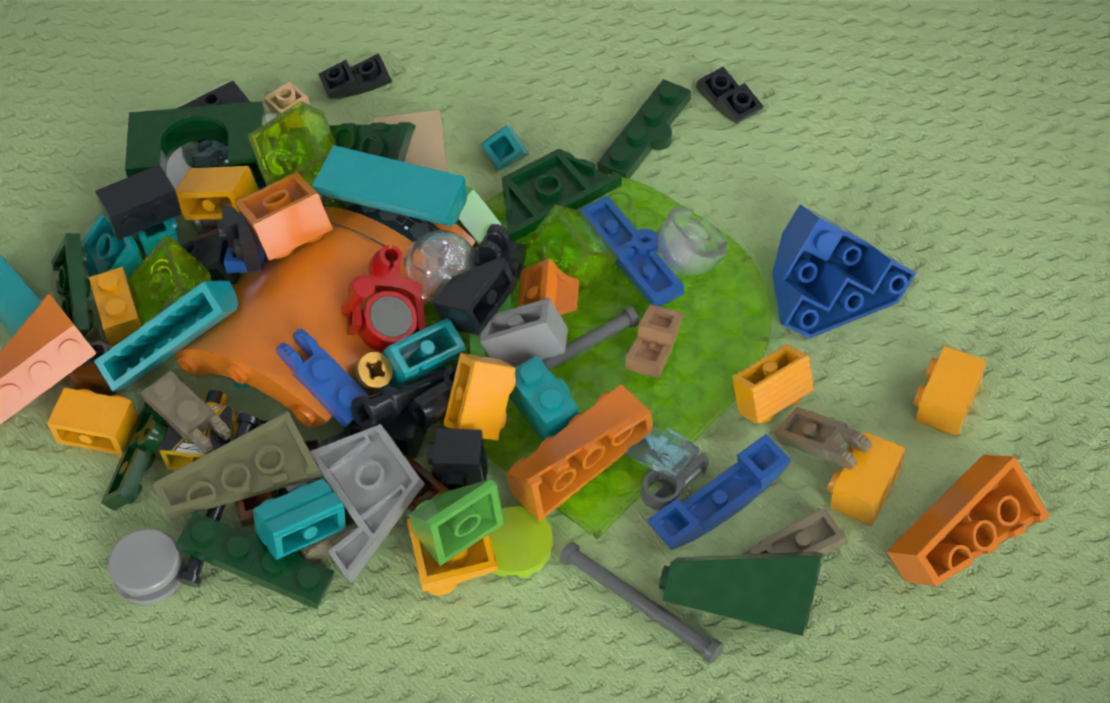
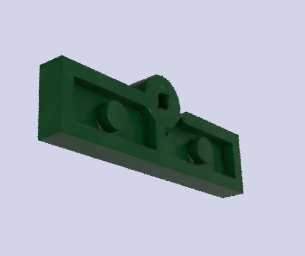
[597,79,691,184]
[101,377,183,510]
[176,511,334,609]

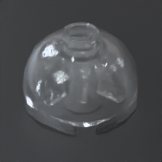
[656,207,728,276]
[404,230,477,302]

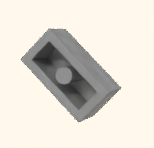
[480,298,568,367]

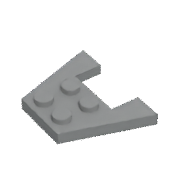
[285,424,425,583]

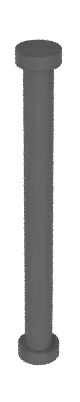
[541,306,640,370]
[559,541,724,664]

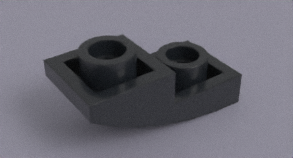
[318,53,393,99]
[696,66,764,124]
[217,205,262,272]

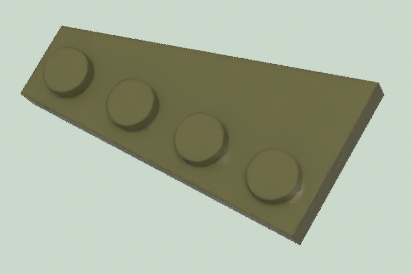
[152,411,323,520]

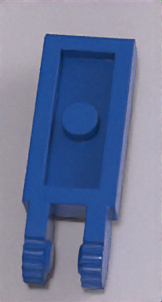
[276,328,369,428]

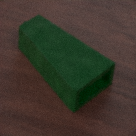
[659,551,824,636]

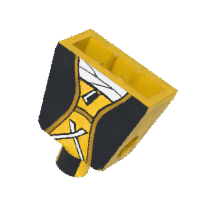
[159,390,239,471]

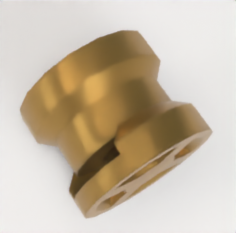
[348,352,393,395]

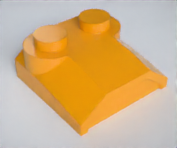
[407,518,499,596]

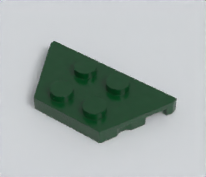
[502,149,622,242]

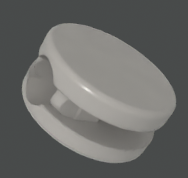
[108,529,185,605]

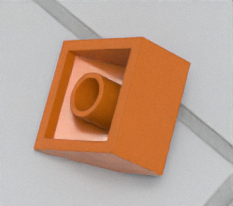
[235,172,333,261]

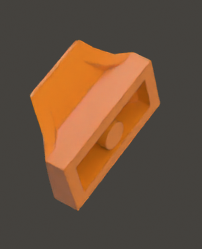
[517,258,579,316]

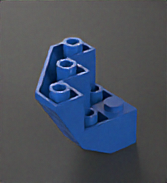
[772,204,916,338]

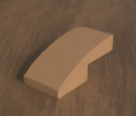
[625,304,684,379]

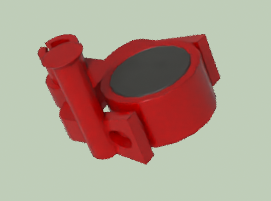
[341,245,426,352]

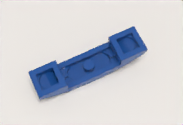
[647,434,791,550]

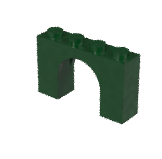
[125,101,267,182]

